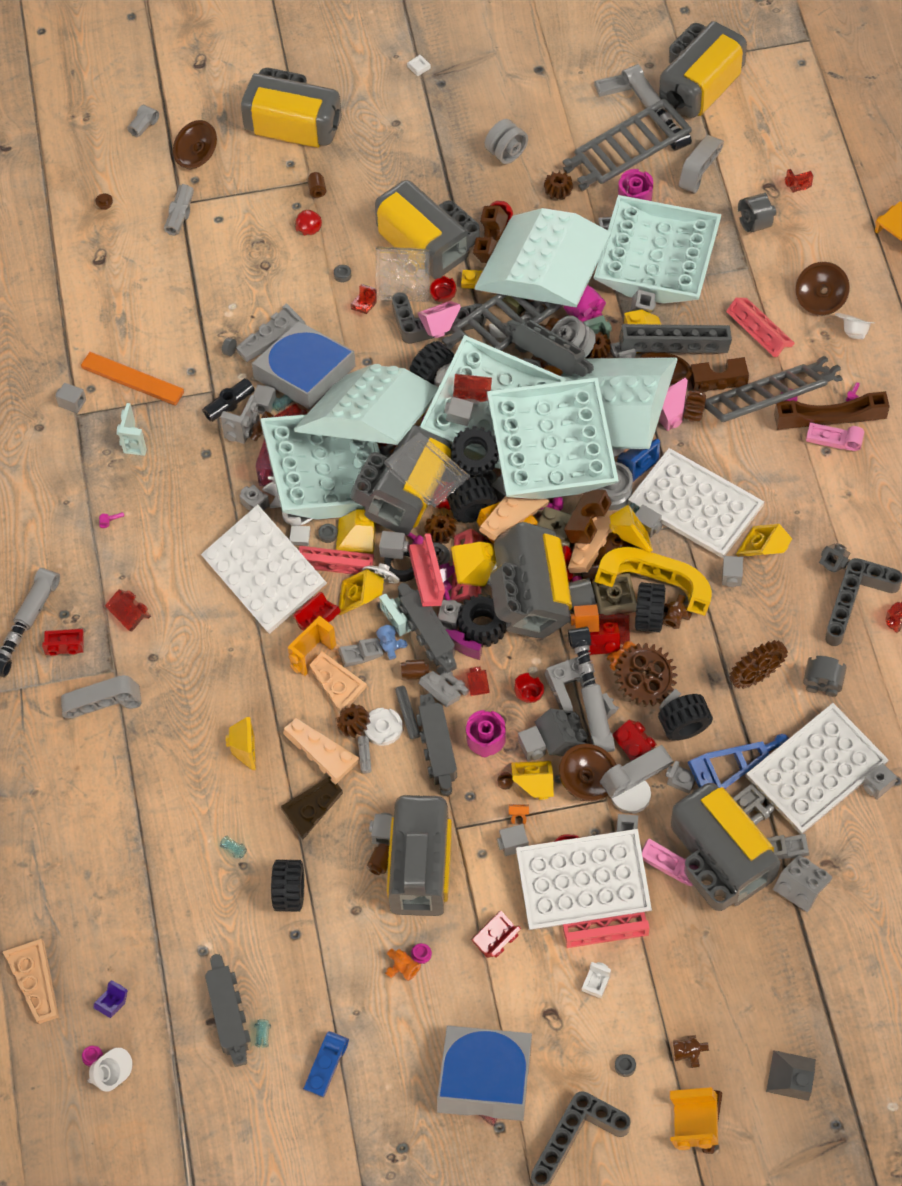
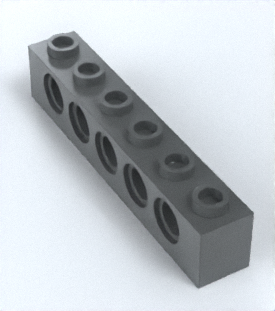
[619,324,732,353]

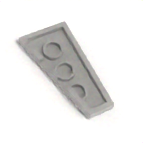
[236,303,306,362]

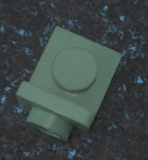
[583,315,612,339]

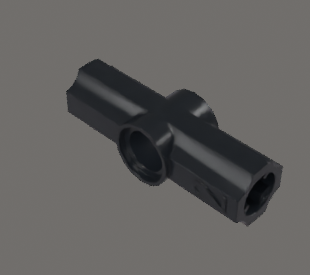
[202,378,255,422]

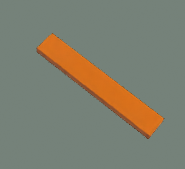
[81,352,184,406]

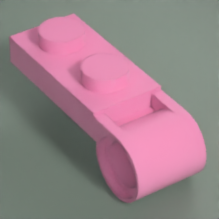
[806,423,864,451]
[641,839,699,886]

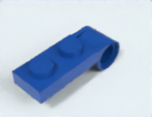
[303,1031,349,1097]

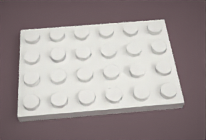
[628,448,764,558]
[201,505,327,634]
[745,703,889,835]
[516,829,652,930]

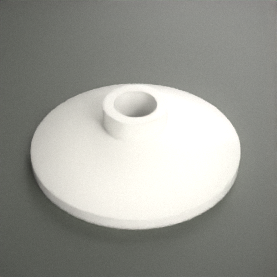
[363,563,399,584]

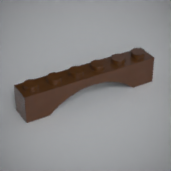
[774,391,890,430]

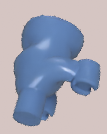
[376,625,407,660]

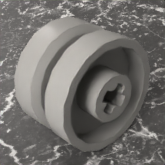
[484,119,528,164]
[551,316,595,357]
[598,462,633,510]

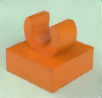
[509,804,529,824]

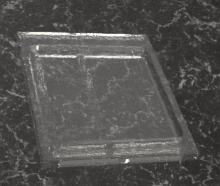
[384,432,470,507]

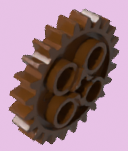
[729,640,788,689]
[614,643,678,707]

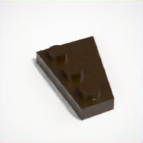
[281,776,343,840]

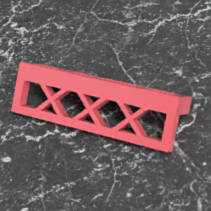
[726,297,795,357]
[451,529,484,602]
[408,534,445,607]
[299,546,374,575]
[563,912,649,948]

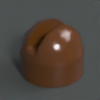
[497,772,514,790]

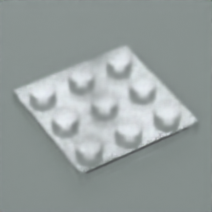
[376,246,430,302]

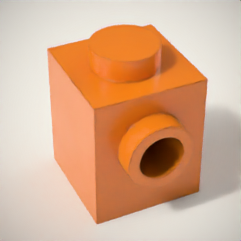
[570,605,599,632]

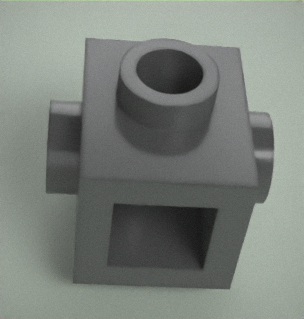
[819,543,851,572]

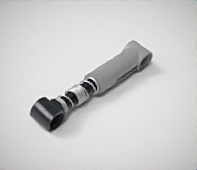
[621,64,692,151]
[0,568,60,678]
[568,626,615,752]

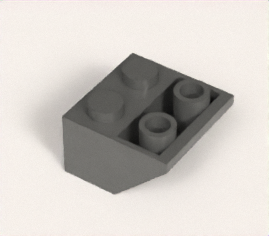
[535,708,591,756]

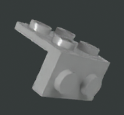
[221,395,260,444]
[773,856,832,912]

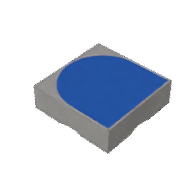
[252,321,356,410]
[437,1026,532,1121]

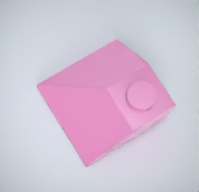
[417,301,461,338]
[658,378,688,431]

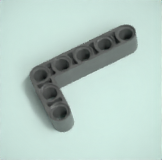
[392,292,487,344]
[825,558,902,646]
[531,1091,631,1186]

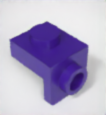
[94,980,128,1018]

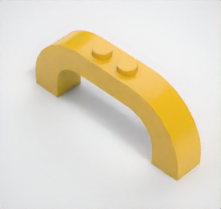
[594,547,712,616]

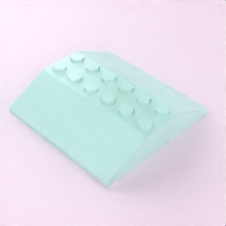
[594,195,721,304]
[475,208,611,307]
[420,335,566,469]
[561,358,677,449]
[294,364,438,445]
[487,377,619,499]
[260,415,380,520]

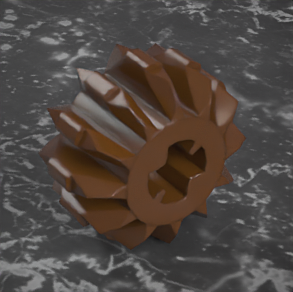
[544,170,573,201]
[585,332,611,359]
[683,391,706,422]
[424,512,457,544]
[336,703,371,738]

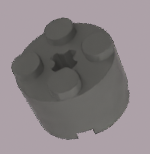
[738,193,776,232]
[569,578,599,614]
[803,656,847,697]

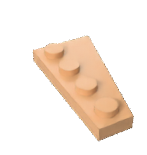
[479,496,549,541]
[568,511,617,573]
[283,718,359,785]
[3,939,59,1024]

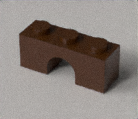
[473,206,508,263]
[690,357,749,393]
[564,489,612,544]

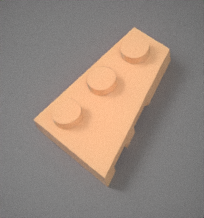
[310,651,367,712]

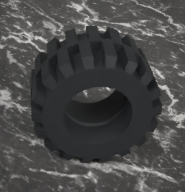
[409,341,455,385]
[451,426,498,478]
[447,477,498,523]
[635,582,666,633]
[458,594,506,648]
[658,694,713,741]
[271,859,304,912]

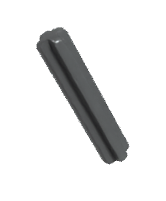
[395,686,420,739]

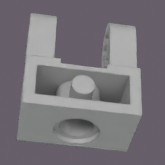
[545,657,583,711]

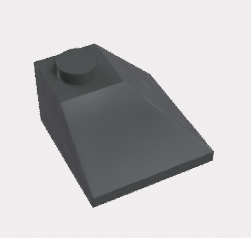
[766,1050,816,1101]

